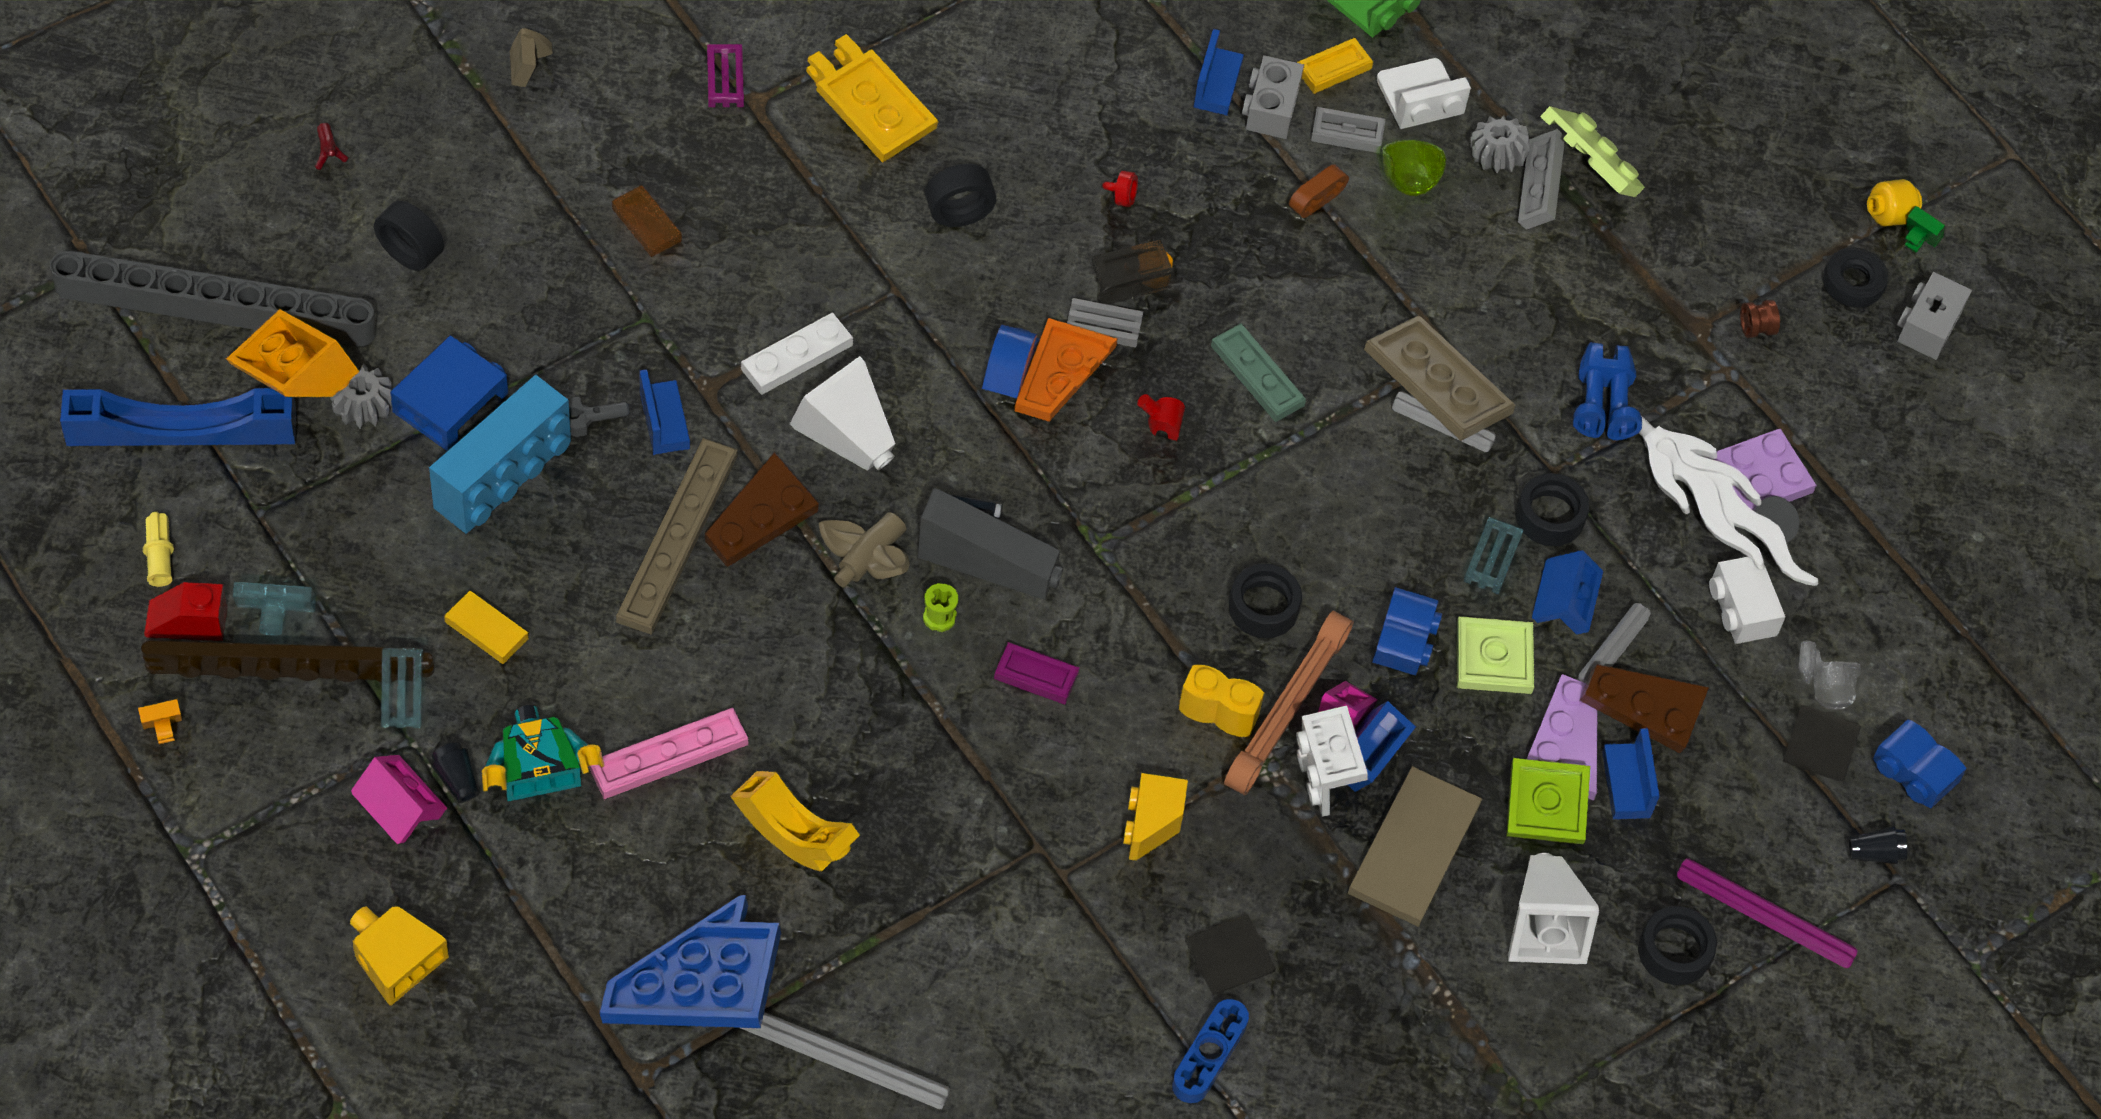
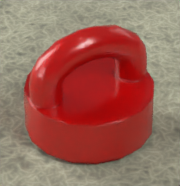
[1102,171,1138,207]

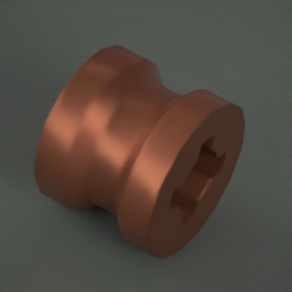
[1740,300,1780,338]

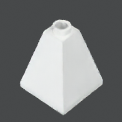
[790,356,895,471]
[1508,853,1599,964]

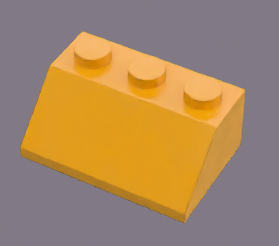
[226,309,360,397]

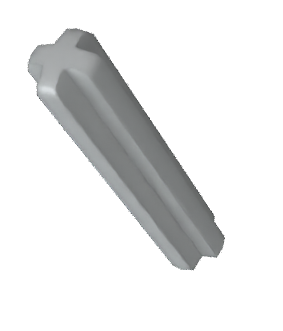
[1392,391,1496,452]
[1577,603,1651,683]

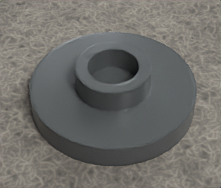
[1753,496,1800,543]

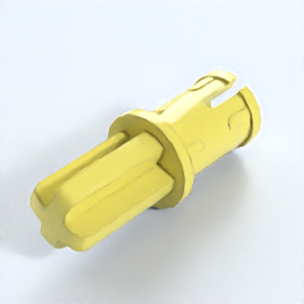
[143,512,174,587]

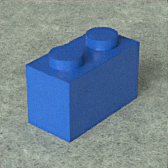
[1348,701,1416,792]

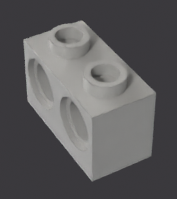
[1242,55,1304,139]

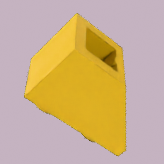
[1123,773,1188,861]

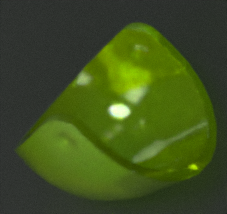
[1382,140,1446,196]

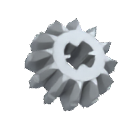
[1470,115,1530,173]
[330,364,392,429]

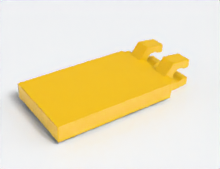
[806,34,938,163]

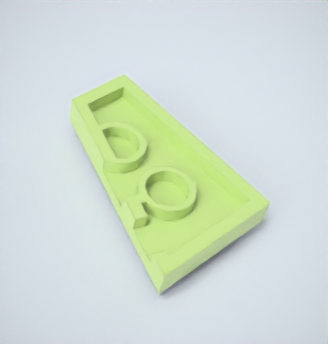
[1540,106,1645,197]

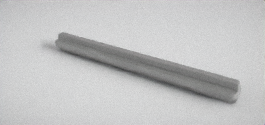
[741,1012,950,1109]

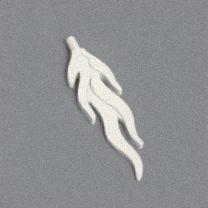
[1639,416,1819,586]

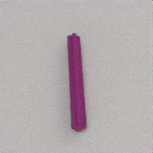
[1677,858,1858,968]

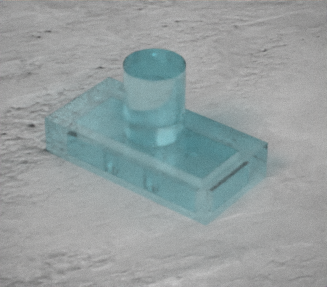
[232,582,316,636]

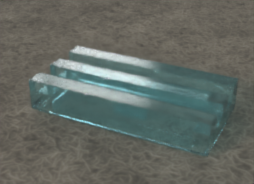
[1463,517,1524,595]
[381,648,423,728]

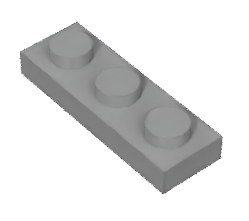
[1518,129,1565,230]

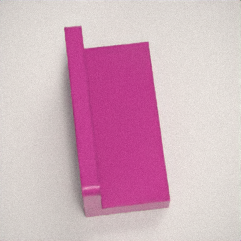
[351,755,447,844]

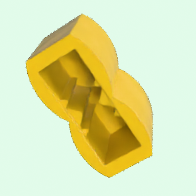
[1179,665,1264,737]

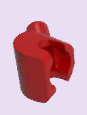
[1137,394,1185,441]

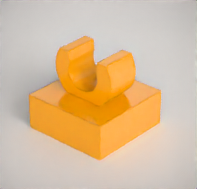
[138,699,182,744]

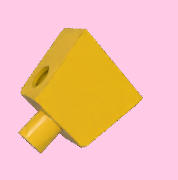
[350,906,449,1006]

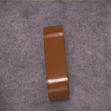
[1289,164,1349,218]

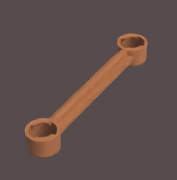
[1224,610,1354,796]

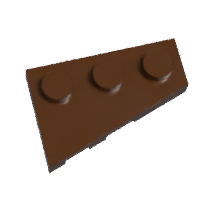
[705,452,819,567]
[1579,664,1709,753]

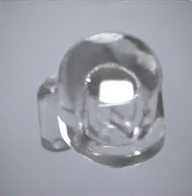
[1799,641,1861,710]

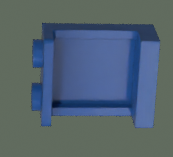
[390,335,508,451]

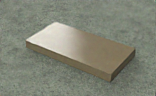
[1364,315,1516,441]
[1348,766,1482,927]

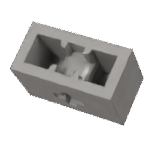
[1897,272,1972,360]

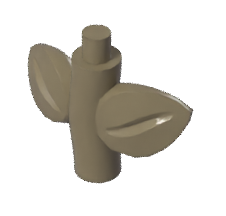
[819,512,910,587]

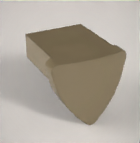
[509,28,553,87]

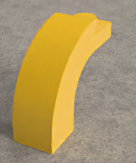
[730,771,860,872]

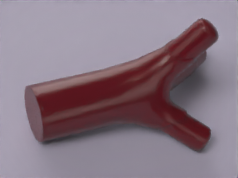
[315,123,348,170]

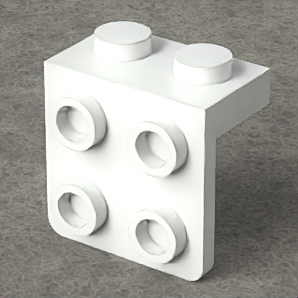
[1377,58,1471,129]

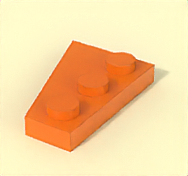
[1014,318,1118,422]

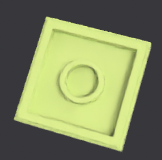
[1457,616,1534,694]

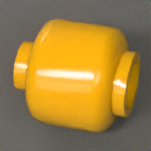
[1867,179,1922,227]

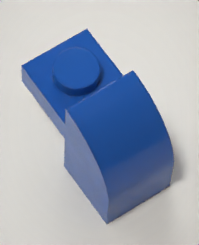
[982,325,1040,398]

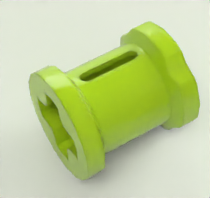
[923,583,958,632]

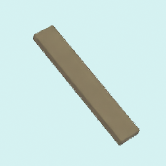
[616,438,738,635]

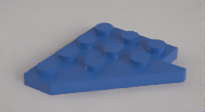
[600,895,781,1028]

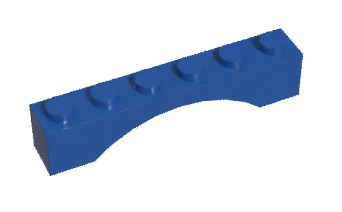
[60,388,297,446]

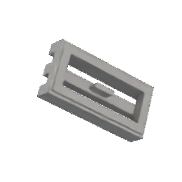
[1311,107,1386,153]
[1067,298,1143,348]

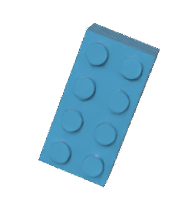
[429,375,571,534]

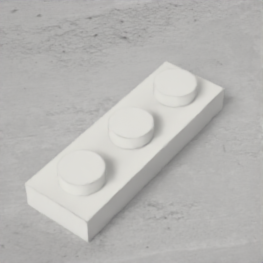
[741,312,853,395]

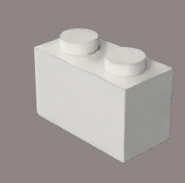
[1709,557,1785,644]

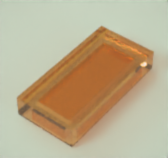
[612,185,682,257]

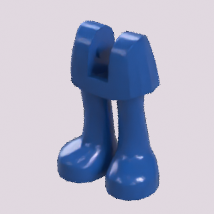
[1573,342,1642,440]

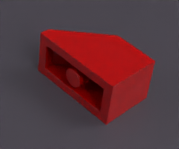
[144,582,228,641]

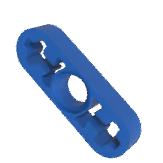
[1172,999,1249,1103]

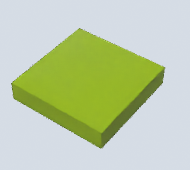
[1506,758,1590,844]

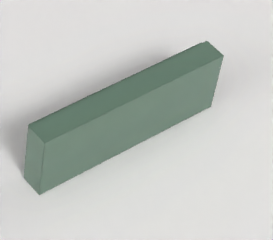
[1211,323,1306,422]

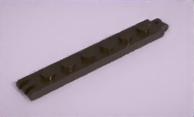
[141,641,434,683]

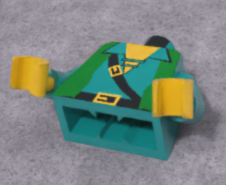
[482,705,605,801]

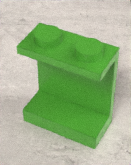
[1327,0,1421,38]

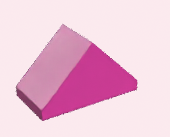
[1318,681,1378,730]

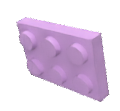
[1706,429,1816,510]

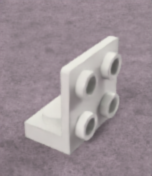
[1296,705,1368,817]

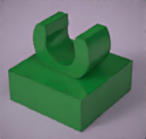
[1904,206,1945,253]

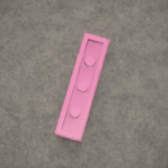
[589,708,748,799]

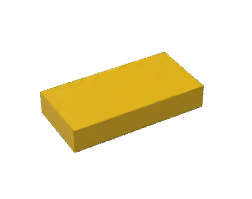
[1297,38,1373,94]
[444,591,529,664]

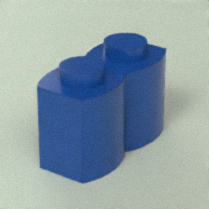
[1372,587,1442,676]
[1873,719,1967,808]

